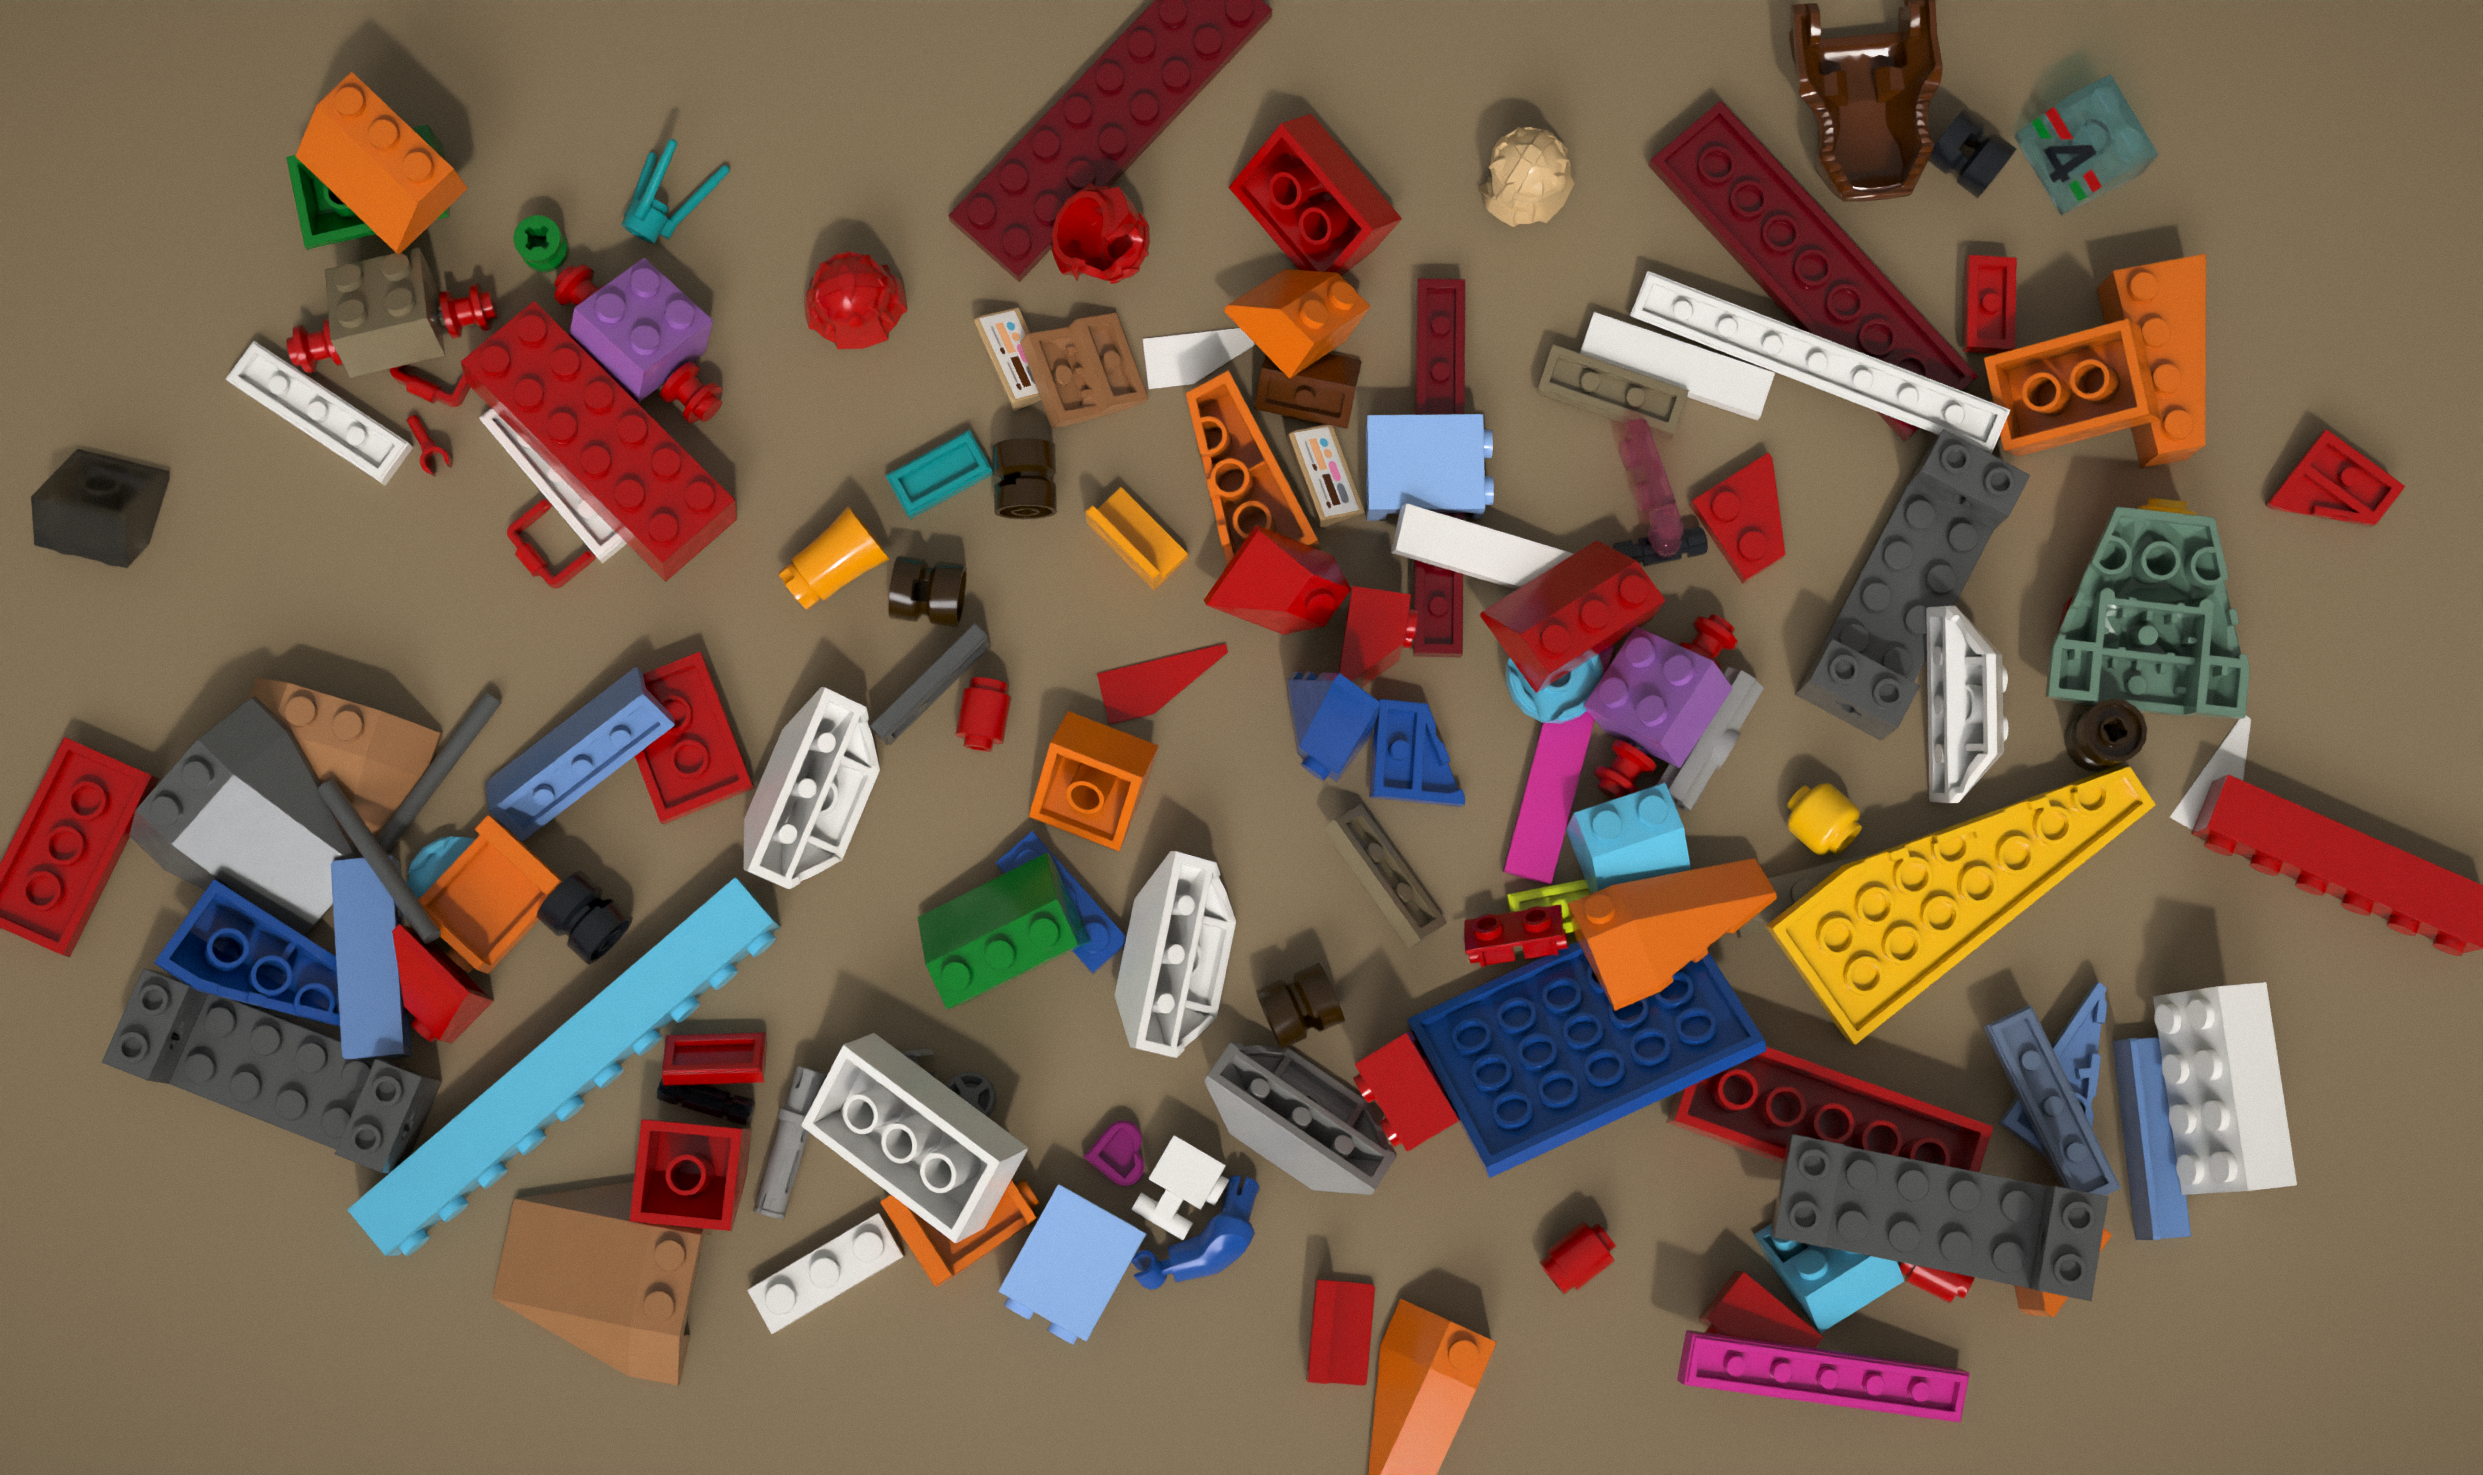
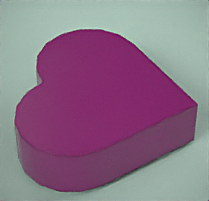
[1084,1120,1145,1186]

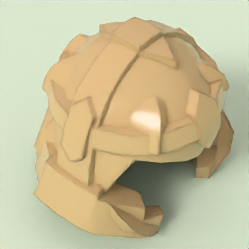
[1478,126,1575,227]

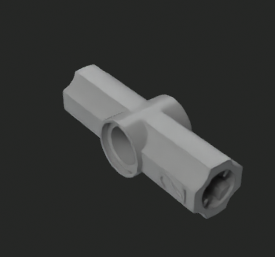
[1656,666,1764,813]

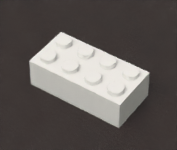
[2153,982,2297,1195]
[801,1033,1028,1244]

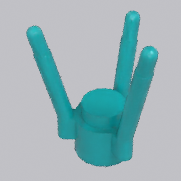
[621,139,730,244]

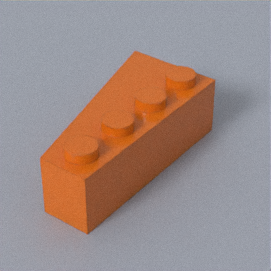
[1186,370,1322,565]

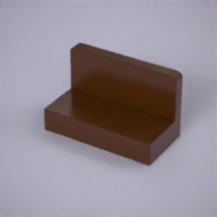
[1254,353,1362,429]

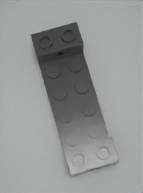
[1795,429,2030,741]
[101,968,442,1173]
[1770,1134,2109,1301]

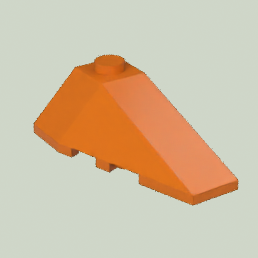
[1568,858,1777,1011]
[1368,1298,1497,1475]

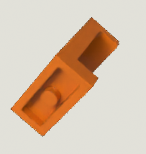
[418,815,564,974]
[880,1178,1041,1287]

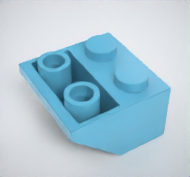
[1754,1224,1904,1334]

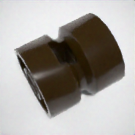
[993,438,1057,520]
[888,556,967,627]
[2065,699,2147,772]
[1256,963,1345,1049]

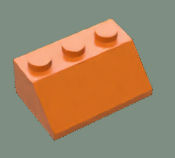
[295,72,468,255]

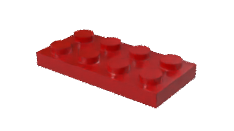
[0,737,159,957]

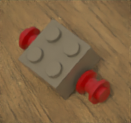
[286,247,498,378]

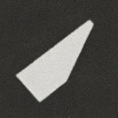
[1143,328,1256,389]
[2169,715,2251,830]

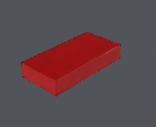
[662,1032,767,1085]

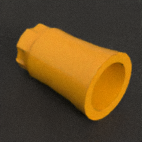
[778,506,890,610]

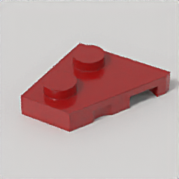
[2265,429,2406,527]
[1689,452,1786,584]

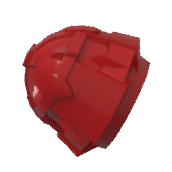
[1051,182,1150,284]
[804,251,907,349]

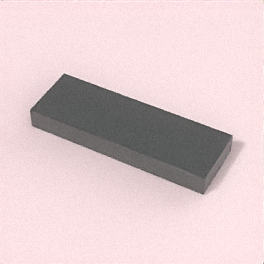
[870,623,990,745]

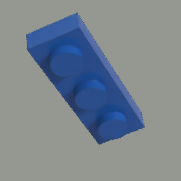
[995,831,1126,974]

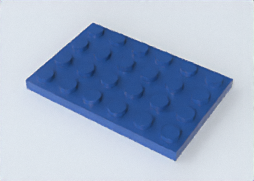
[1407,942,1767,1178]

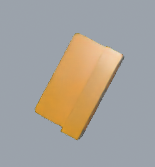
[1085,487,1188,590]

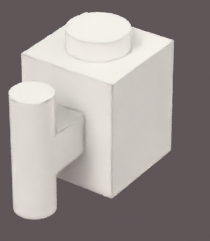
[1131,1135,1229,1240]

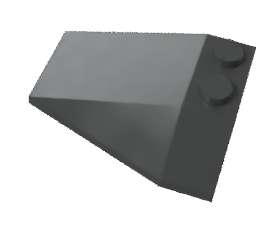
[129,696,361,937]

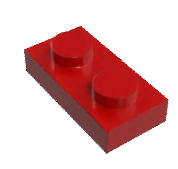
[1963,255,2017,354]

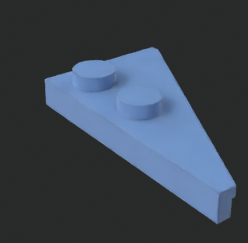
[1998,982,2107,1158]

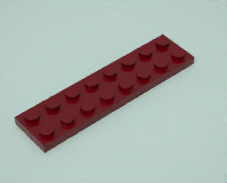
[948,0,1272,282]
[1648,100,1979,442]

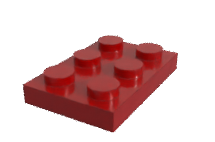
[635,652,755,825]

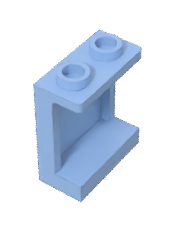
[1365,414,1494,521]
[998,1184,1147,1345]

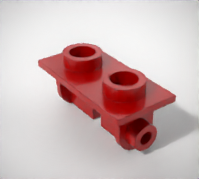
[1464,904,1568,967]

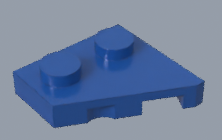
[1369,699,1465,807]

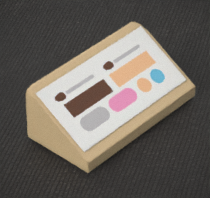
[973,307,1041,412]
[1287,425,1365,529]

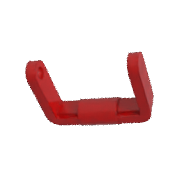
[390,365,471,407]
[507,499,596,589]

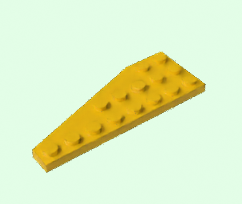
[1766,765,2156,1045]

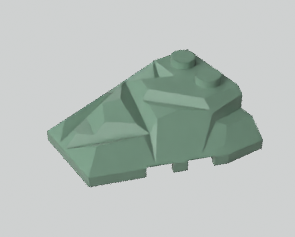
[2045,507,2250,719]

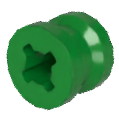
[513,215,569,273]

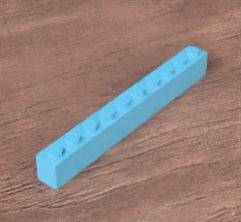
[347,877,781,1257]

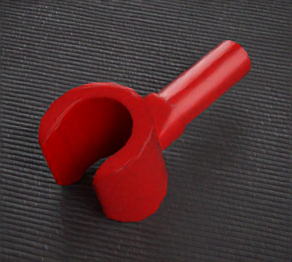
[406,415,453,477]

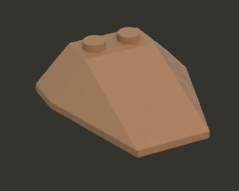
[248,677,443,858]
[492,1182,712,1385]

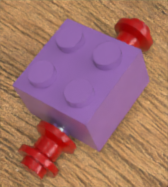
[554,258,722,423]
[1583,614,1738,800]

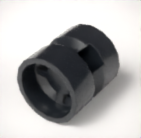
[1928,109,2017,198]
[537,870,633,964]

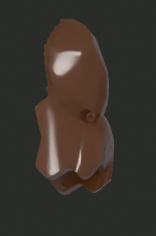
[1789,0,1943,202]

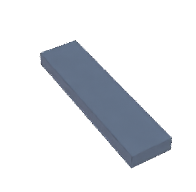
[1982,1005,2121,1196]

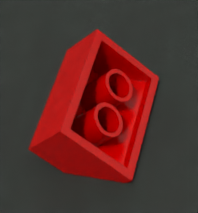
[1228,114,1402,276]
[1480,540,1666,693]

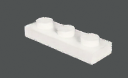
[747,1213,905,1334]

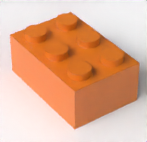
[1984,319,2161,456]

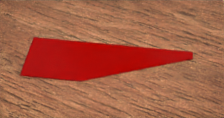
[1097,643,1228,725]

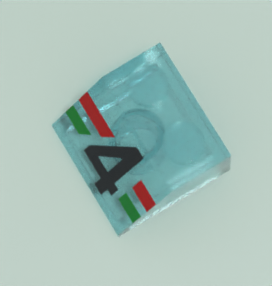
[2014,74,2159,216]

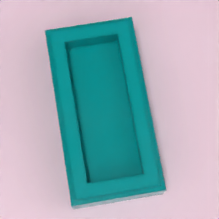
[885,430,994,520]

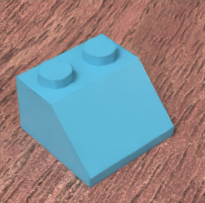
[1566,783,1691,894]

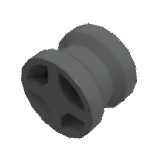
[947,1072,997,1117]

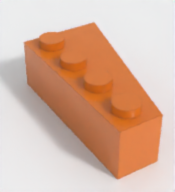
[2097,254,2206,468]

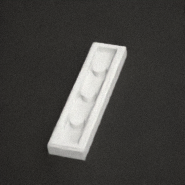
[1580,312,1775,421]
[226,341,413,486]
[479,408,627,564]
[1391,503,1574,590]

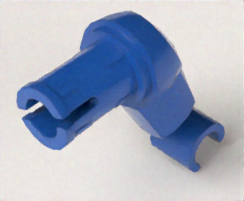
[1131,1175,1260,1290]

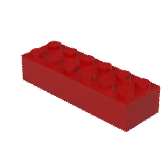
[460,301,737,582]
[1666,1046,1993,1172]

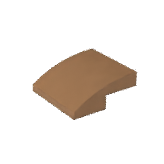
[1020,313,1148,429]

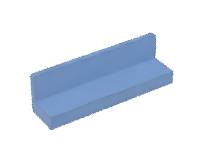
[486,667,675,842]
[331,855,412,1060]
[2113,1037,2191,1240]

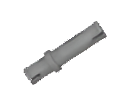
[753,1066,828,1220]

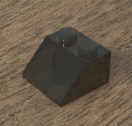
[31,449,170,568]

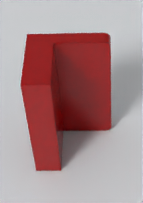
[1306,1279,1375,1386]

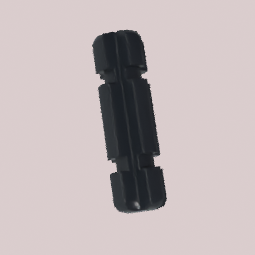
[1612,527,1708,566]
[657,1079,755,1125]

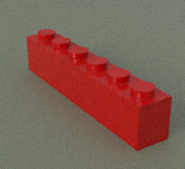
[2191,774,2483,956]

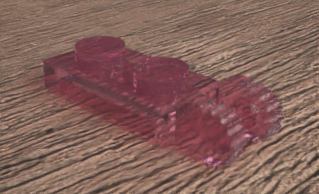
[1619,418,1684,558]

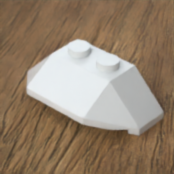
[1926,606,2009,803]
[744,687,880,889]
[1114,851,1236,1058]

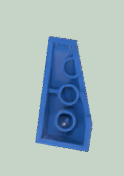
[1287,671,1381,782]
[154,879,340,1026]

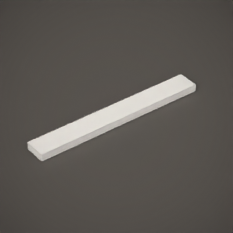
[1630,271,2010,454]

